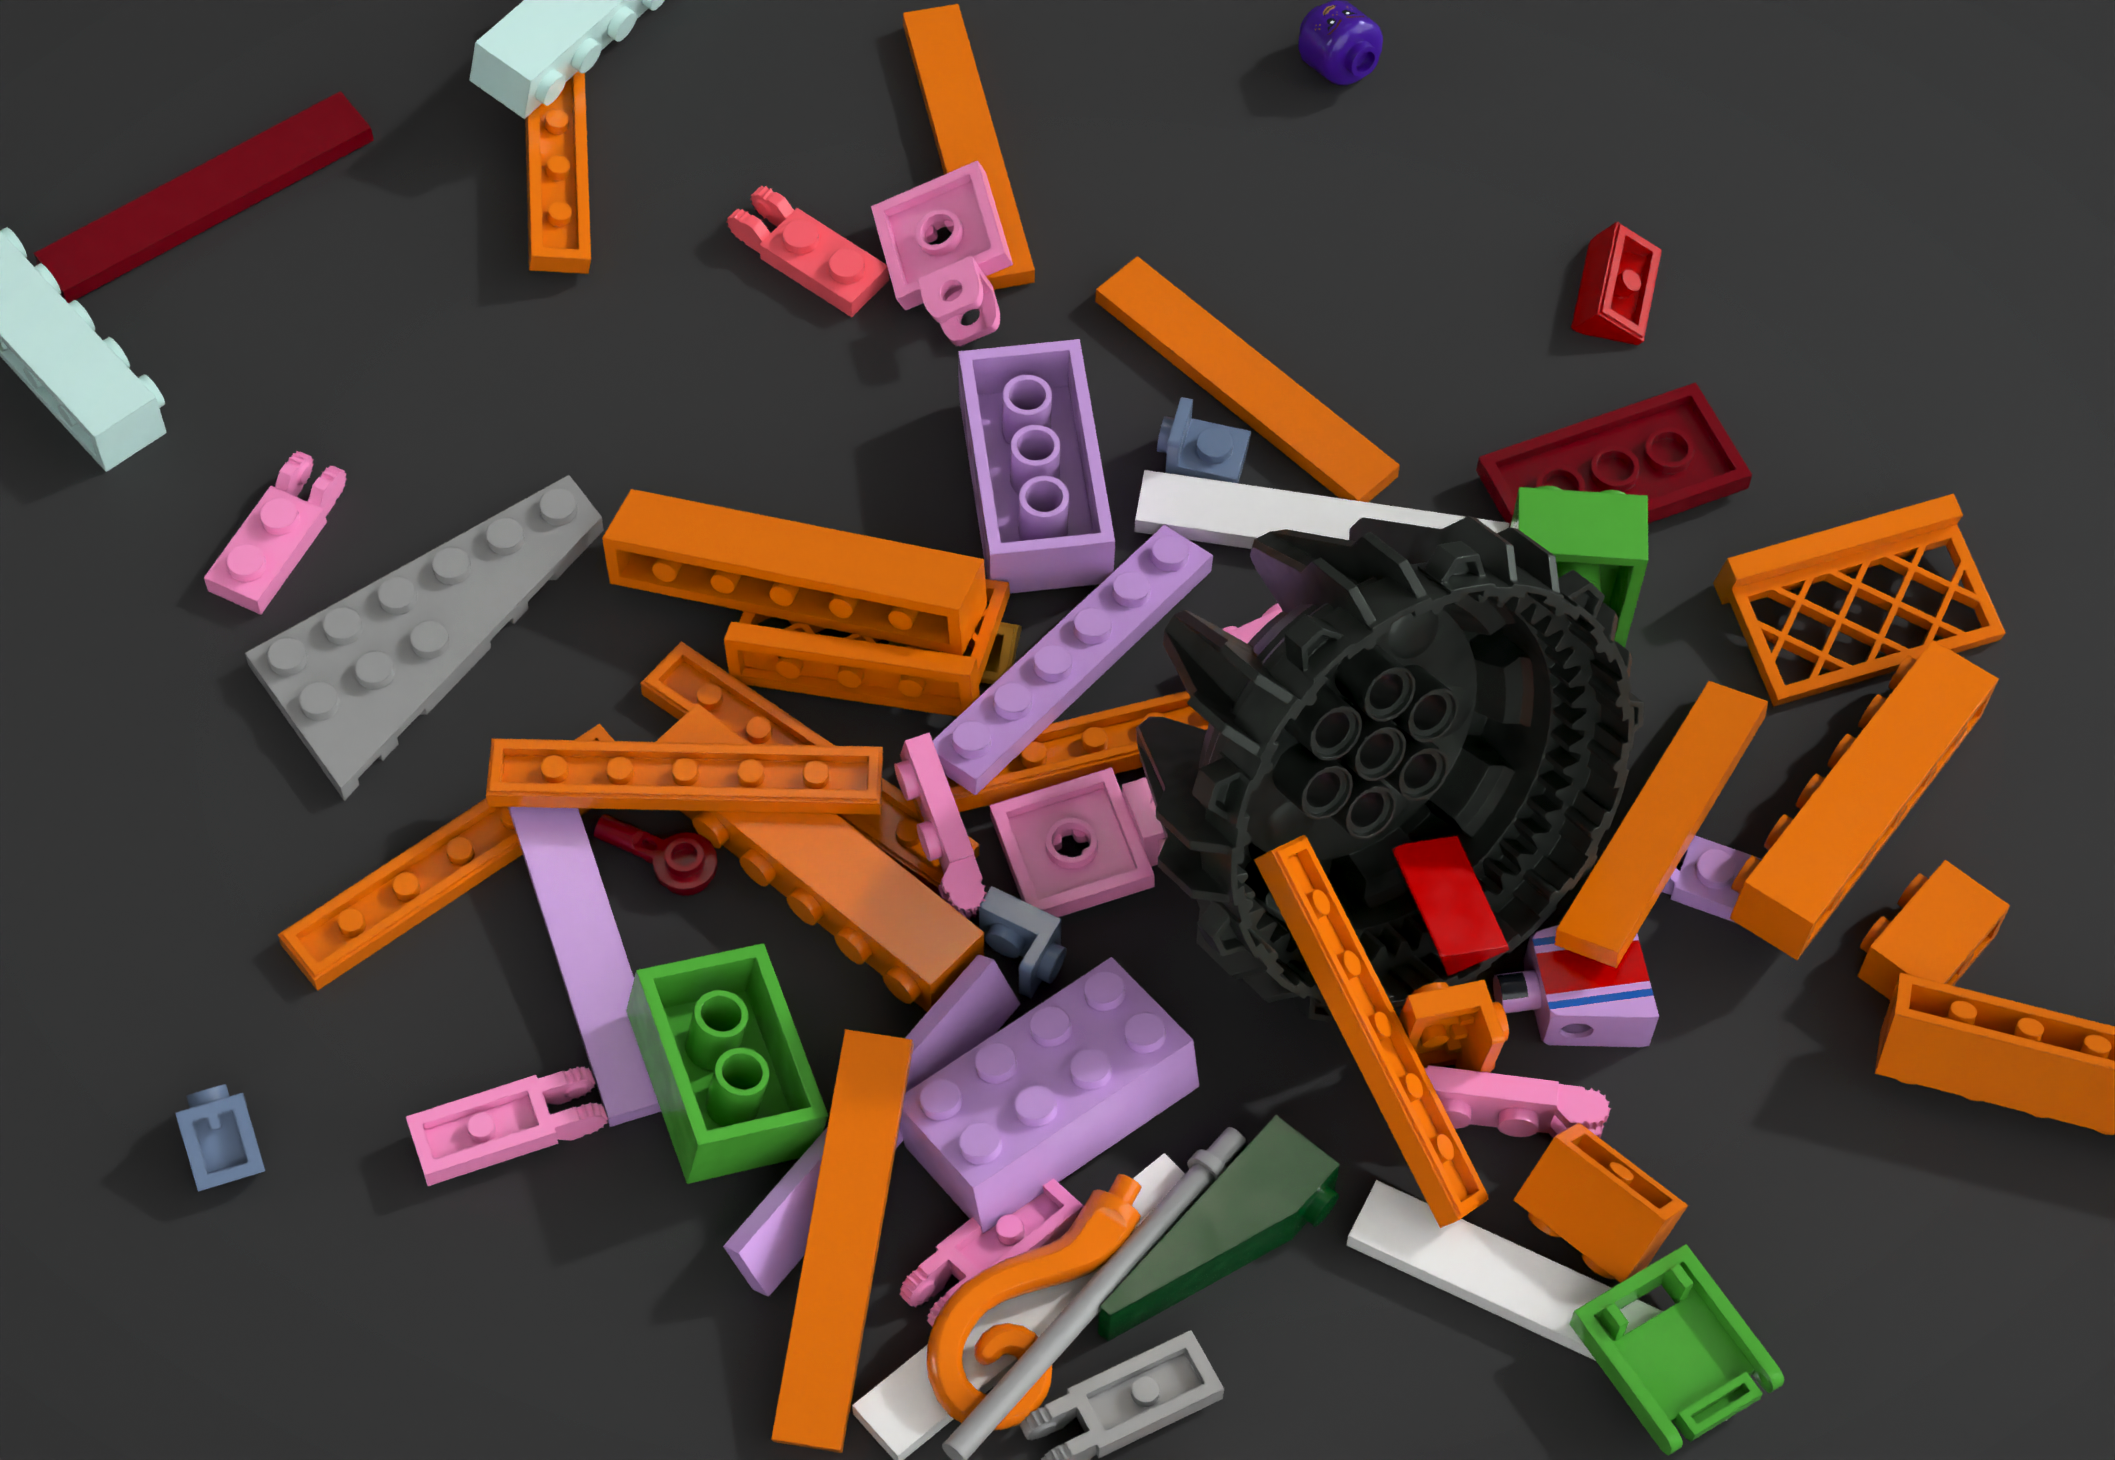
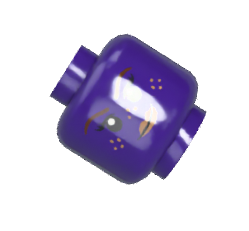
[1298,0,1383,86]

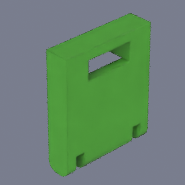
[1570,1244,1784,1456]

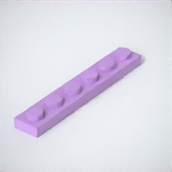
[932,525,1213,795]

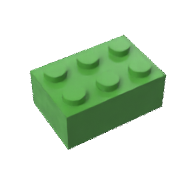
[1511,486,1648,648]
[626,943,828,1184]

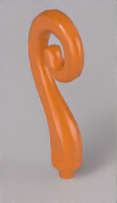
[926,1174,1142,1430]

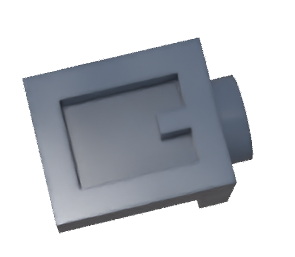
[1157,397,1251,484]
[979,886,1067,999]
[175,1084,266,1192]

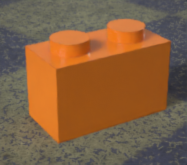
[1857,860,2010,1001]
[1514,1123,1688,1283]

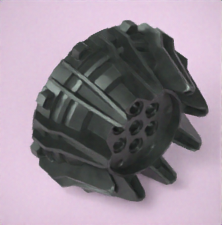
[1136,516,1644,1022]

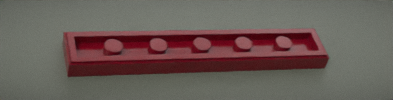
[34,91,374,303]

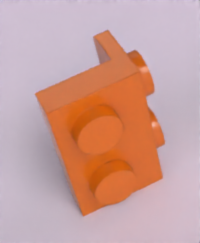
[1399,980,1509,1073]

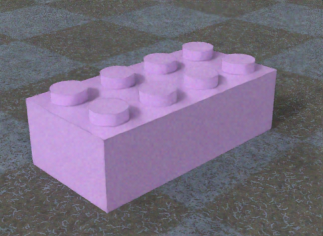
[958,339,1115,594]
[900,957,1199,1233]

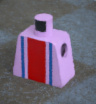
[1493,925,1659,1047]

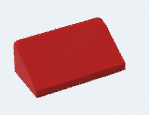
[1571,221,1662,345]
[1392,836,1510,976]

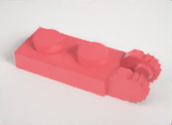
[726,186,889,317]

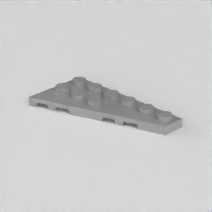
[245,475,604,801]

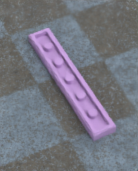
[508,807,661,1127]
[723,954,1020,1297]

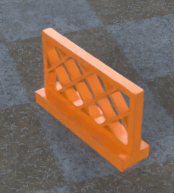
[1713,493,2006,707]
[724,579,1010,717]

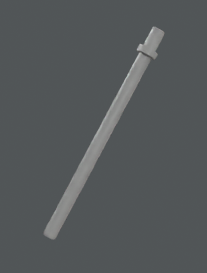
[942,1127,1247,1460]

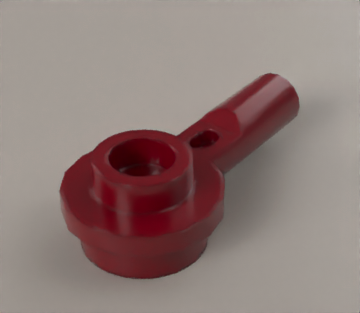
[594,814,718,896]

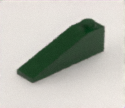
[1098,1115,1340,1342]

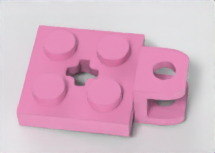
[871,160,1013,346]
[989,767,1166,917]

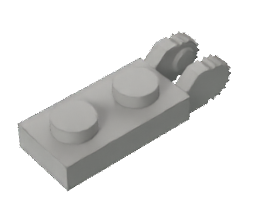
[1019,1330,1224,1460]

